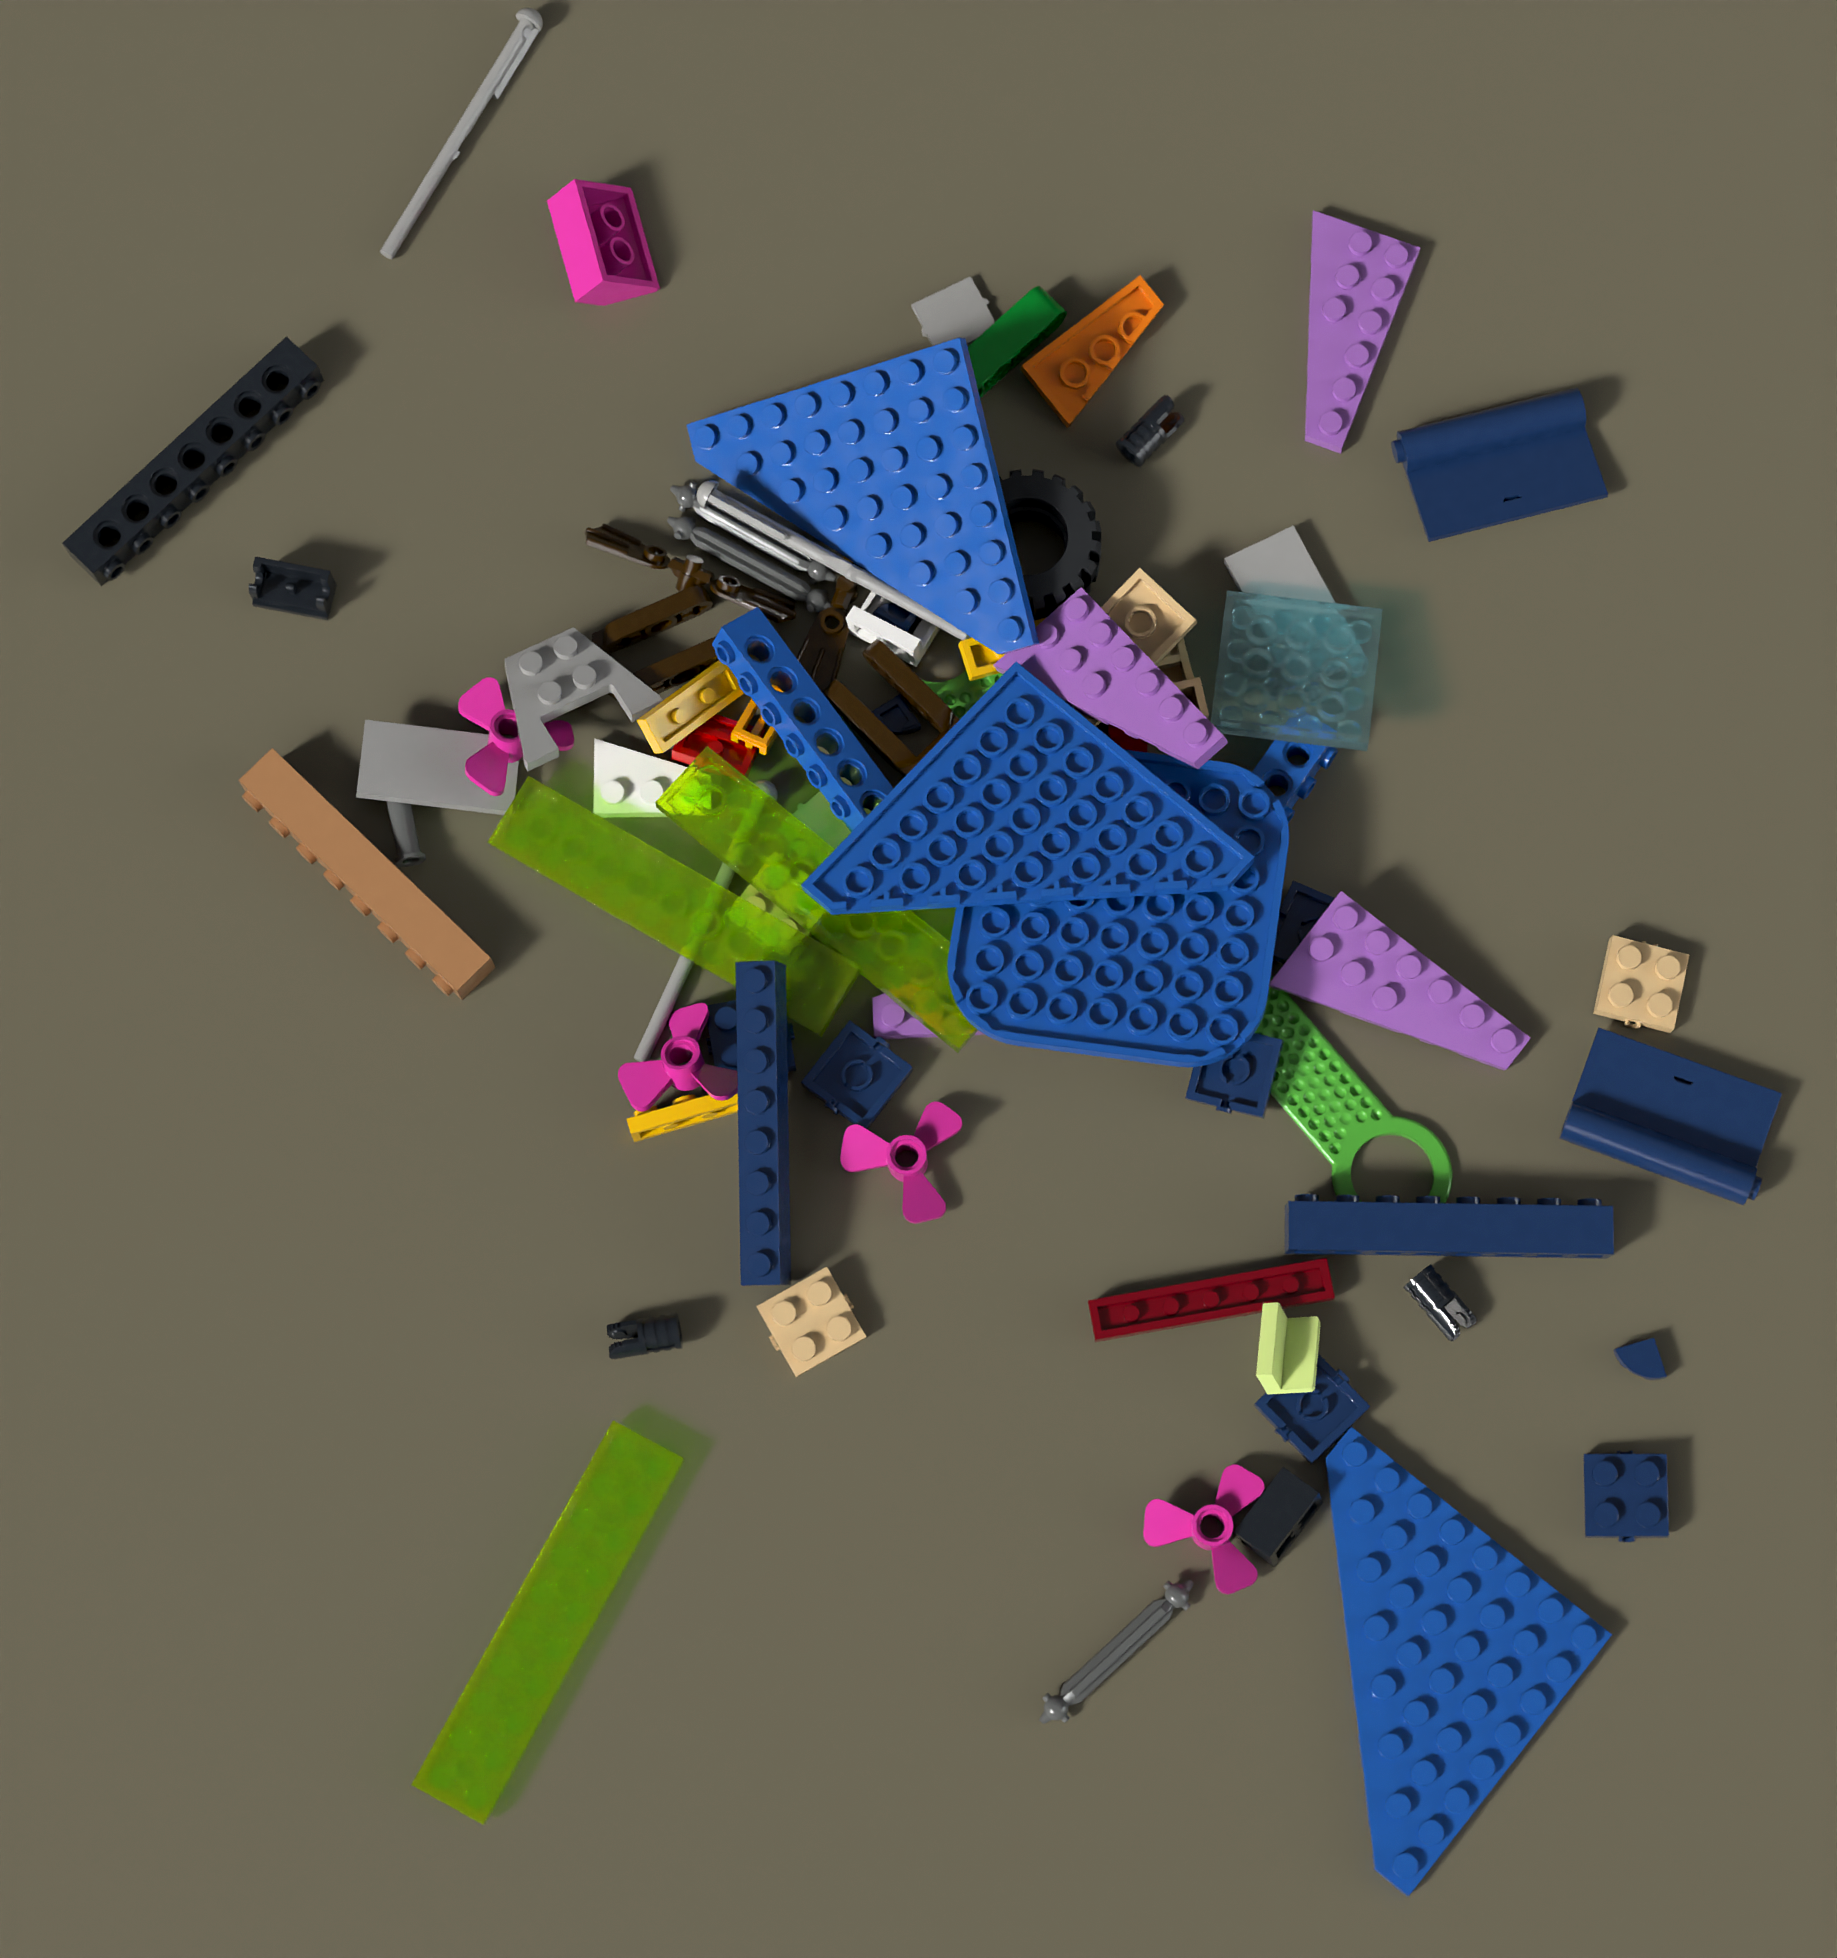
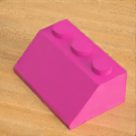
[547,179,660,306]

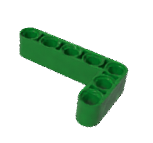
[968,286,1067,398]

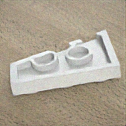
[593,738,712,818]

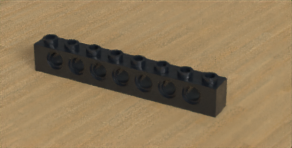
[62,336,324,587]

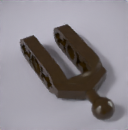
[592,585,719,701]
[822,639,959,777]

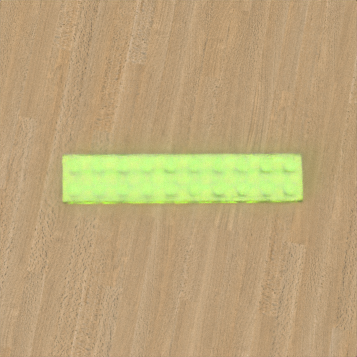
[655,746,978,1053]
[488,776,862,1037]
[411,1420,685,1825]

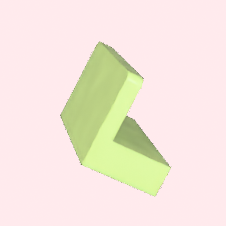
[1256,1302,1321,1394]

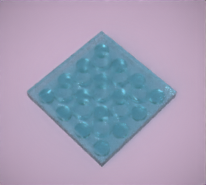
[1211,591,1383,751]

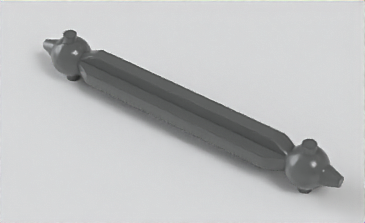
[670,481,837,585]
[667,516,833,612]
[1039,1579,1194,1724]

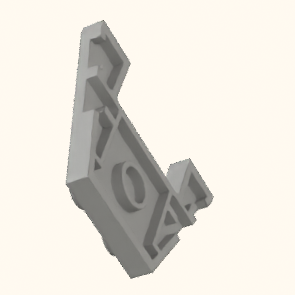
[504,627,663,771]

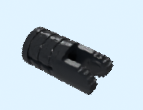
[1116,395,1185,467]
[1403,1264,1477,1342]
[607,1312,683,1360]

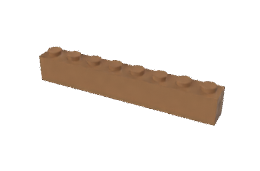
[238,748,496,1000]

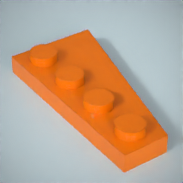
[1020,275,1164,429]

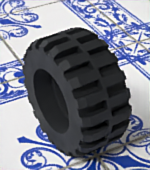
[999,469,1102,619]

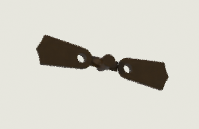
[585,524,796,623]
[796,556,863,691]

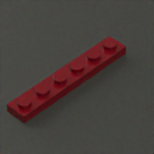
[1088,1258,1335,1342]

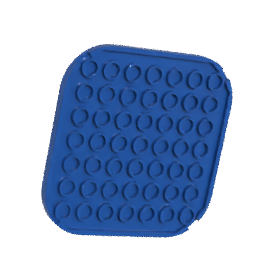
[947,750,1289,1067]

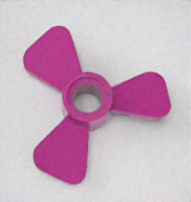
[458,677,574,796]
[618,1003,738,1112]
[840,1102,962,1224]
[1143,1465,1264,1595]

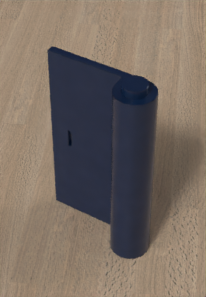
[1391,387,1608,542]
[1559,1028,1782,1205]

